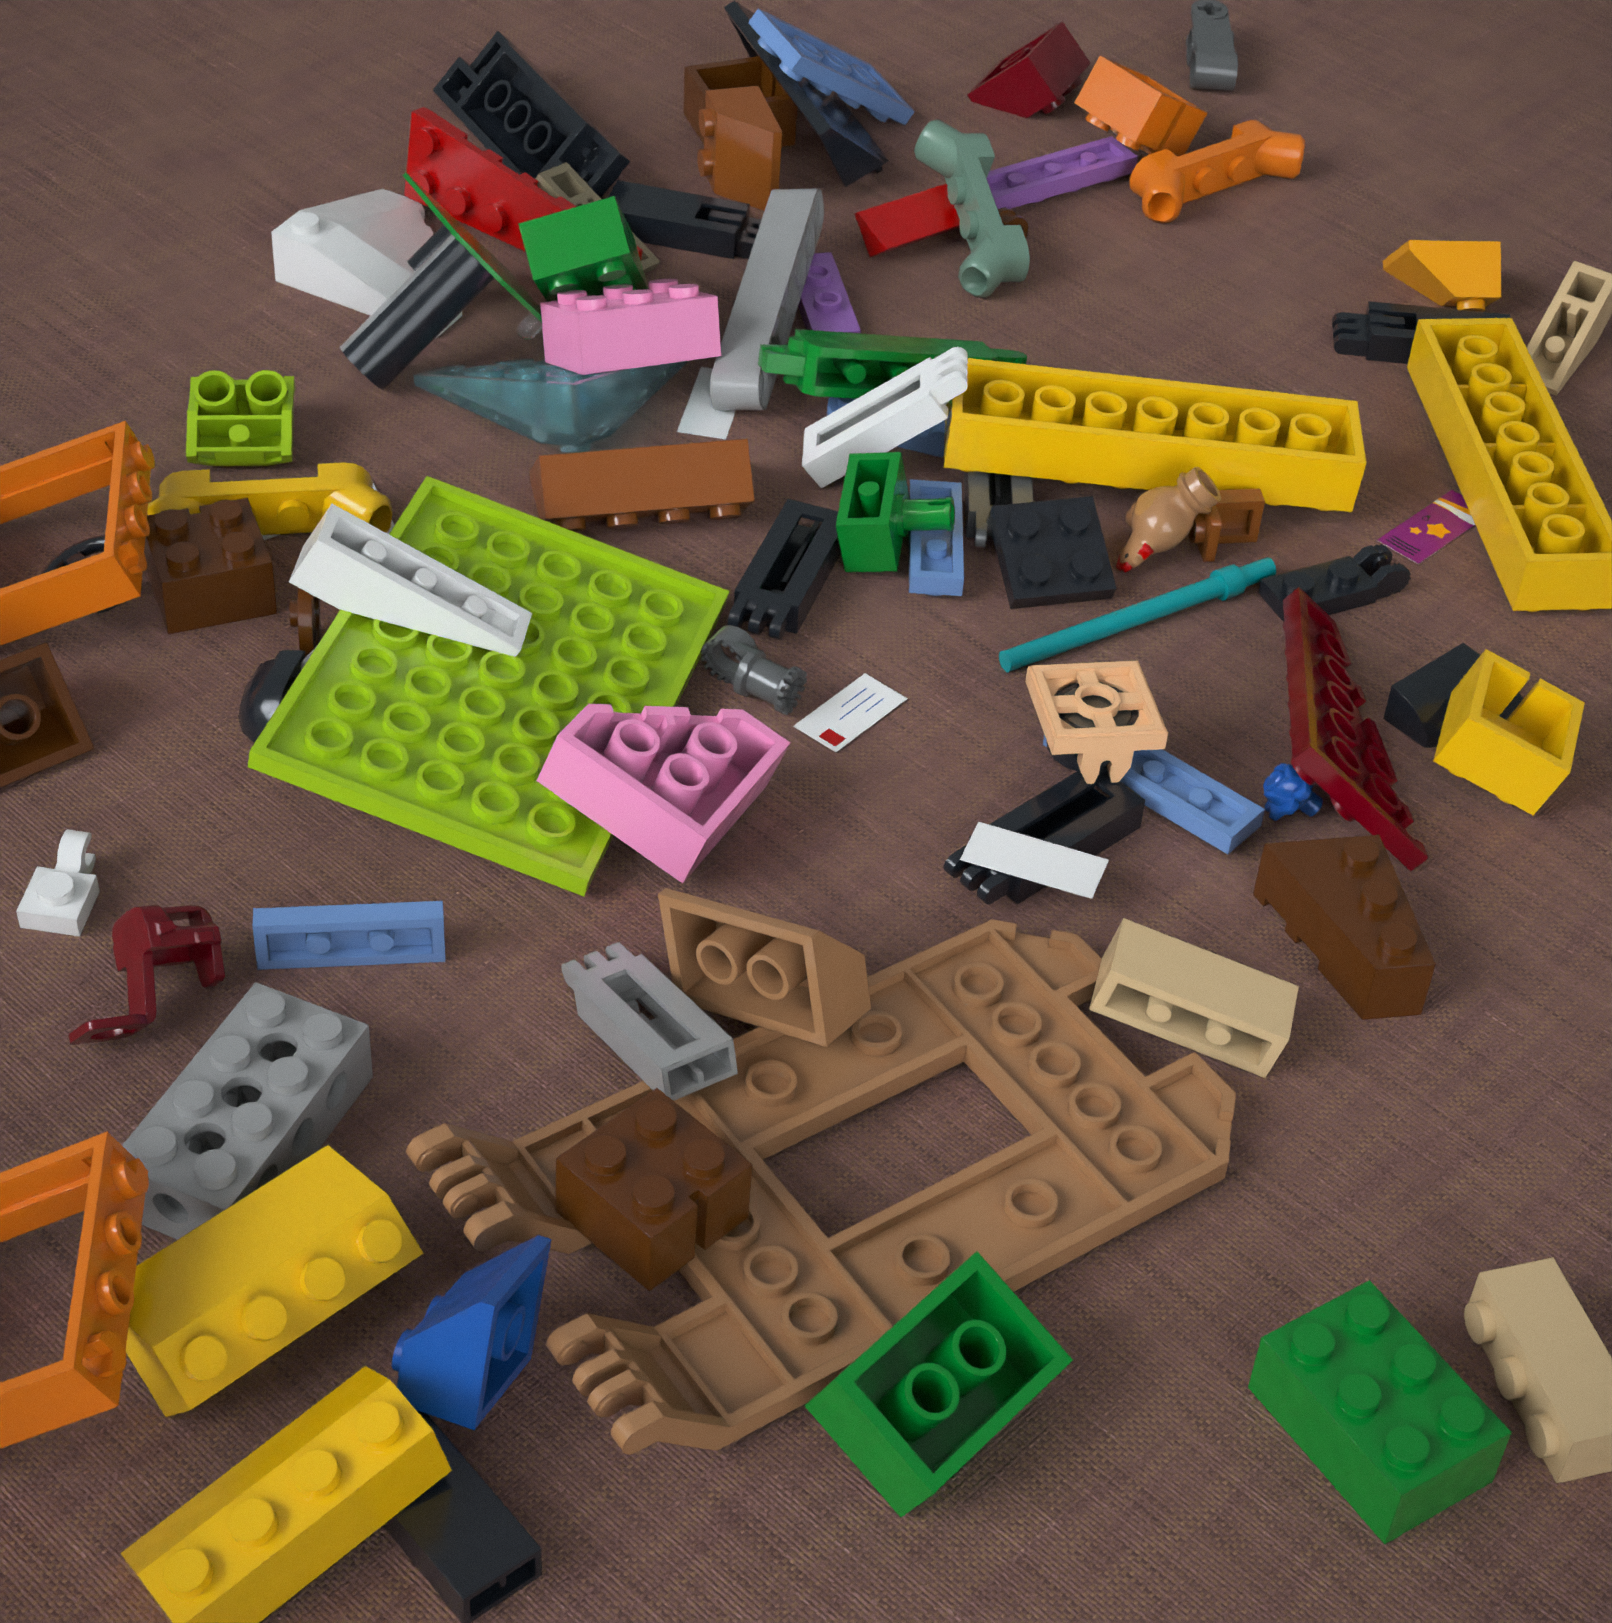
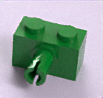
[836,452,955,572]

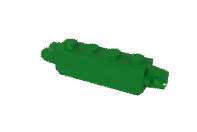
[758,329,1027,399]

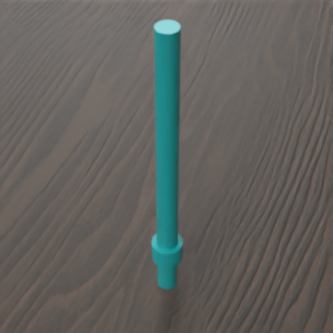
[999,557,1277,672]

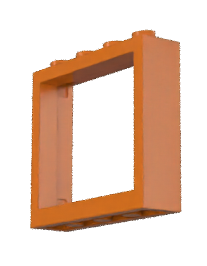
[0,421,155,646]
[0,1131,149,1449]

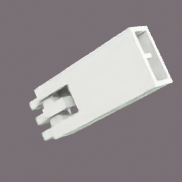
[802,347,968,488]

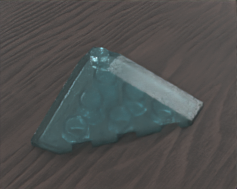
[414,358,689,453]

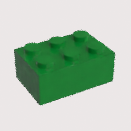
[519,196,648,302]
[804,1251,1073,1518]
[1248,1280,1512,1545]

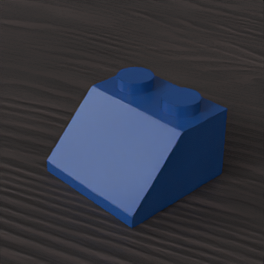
[392,1235,552,1430]

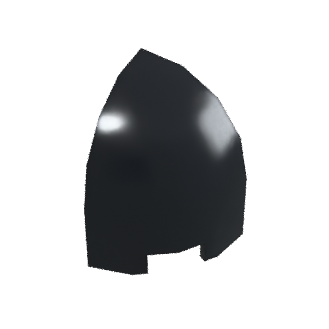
[238,650,305,743]

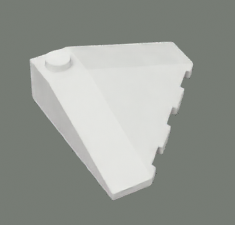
[271,189,462,339]

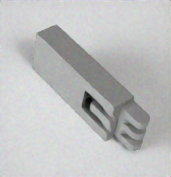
[561,942,738,1101]

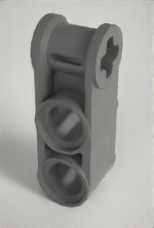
[1185,0,1238,91]

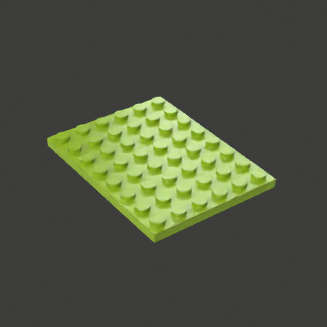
[247,476,730,897]

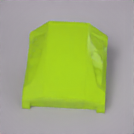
[186,370,296,466]

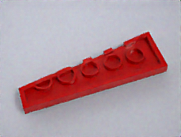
[404,107,643,260]

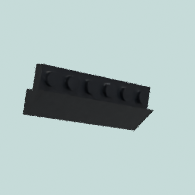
[433,31,631,199]

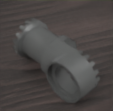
[700,625,807,715]

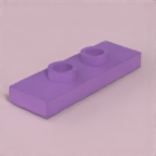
[798,252,861,333]

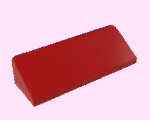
[854,183,960,258]

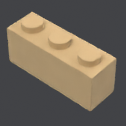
[1089,918,1299,1078]
[1464,1257,1612,1484]

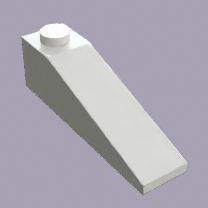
[289,504,532,657]

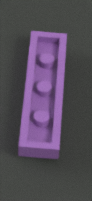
[987,136,1138,209]

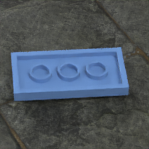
[748,8,915,125]

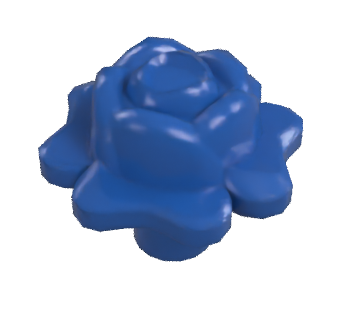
[1263,763,1323,821]

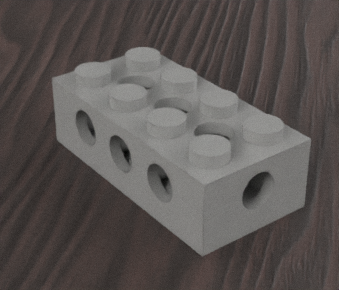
[122,982,373,1239]

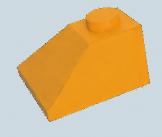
[1383,240,1501,312]

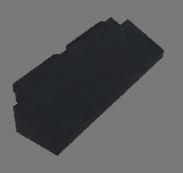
[724,0,889,187]

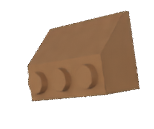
[658,888,871,1047]

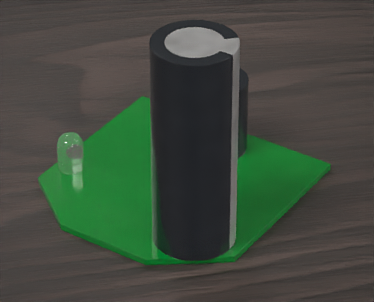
[340,172,542,390]

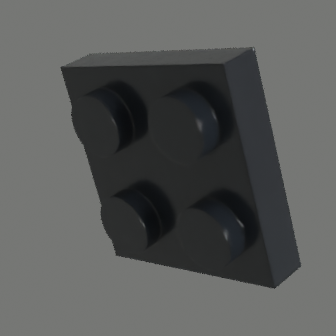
[988,496,1117,609]

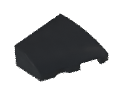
[1383,642,1524,748]

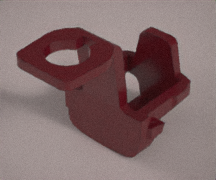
[68,905,225,1045]

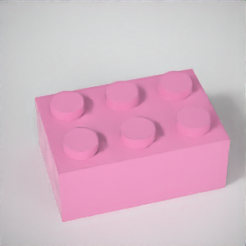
[540,279,721,375]

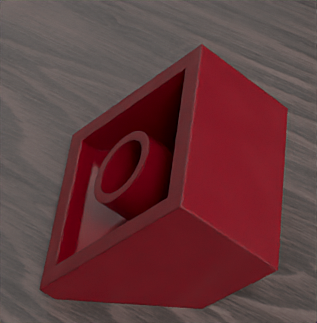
[967,21,1091,118]

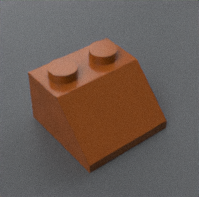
[697,86,782,211]

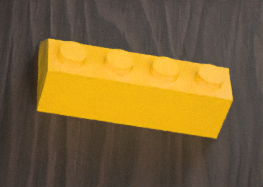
[126,1145,424,1417]
[120,1366,452,1623]

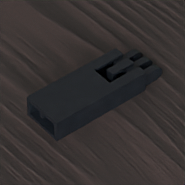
[608,180,762,259]
[1332,301,1510,364]
[727,499,841,640]
[943,772,1146,905]
[383,1410,542,1623]

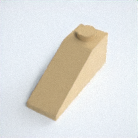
[1527,261,1612,396]

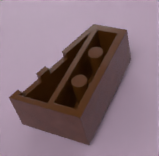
[1253,835,1436,1020]

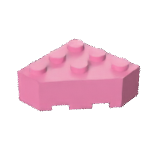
[536,704,790,884]

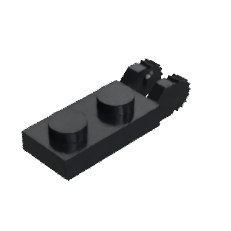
[1258,543,1411,622]

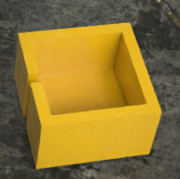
[1433,649,1585,815]

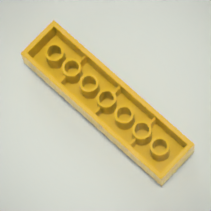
[1407,318,1612,612]
[944,358,1367,512]

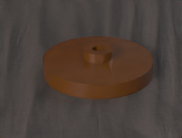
[290,587,321,657]

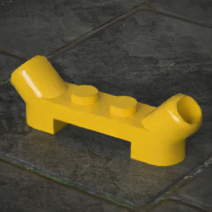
[147,462,393,535]

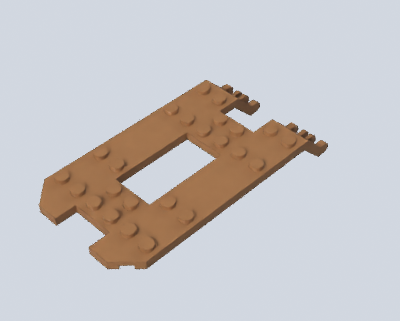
[406,919,1236,1455]

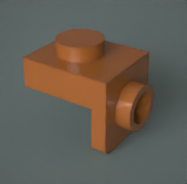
[1188,488,1265,562]

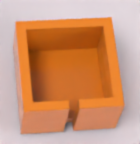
[1074,55,1208,156]

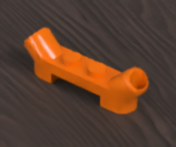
[1130,119,1305,224]

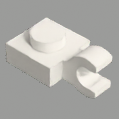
[16,829,100,937]

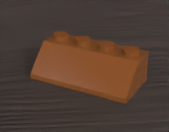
[529,439,755,532]

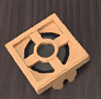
[1025,661,1168,784]

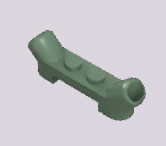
[914,119,1030,298]

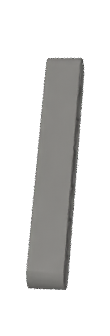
[710,188,824,410]

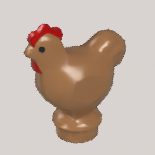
[1116,466,1221,572]

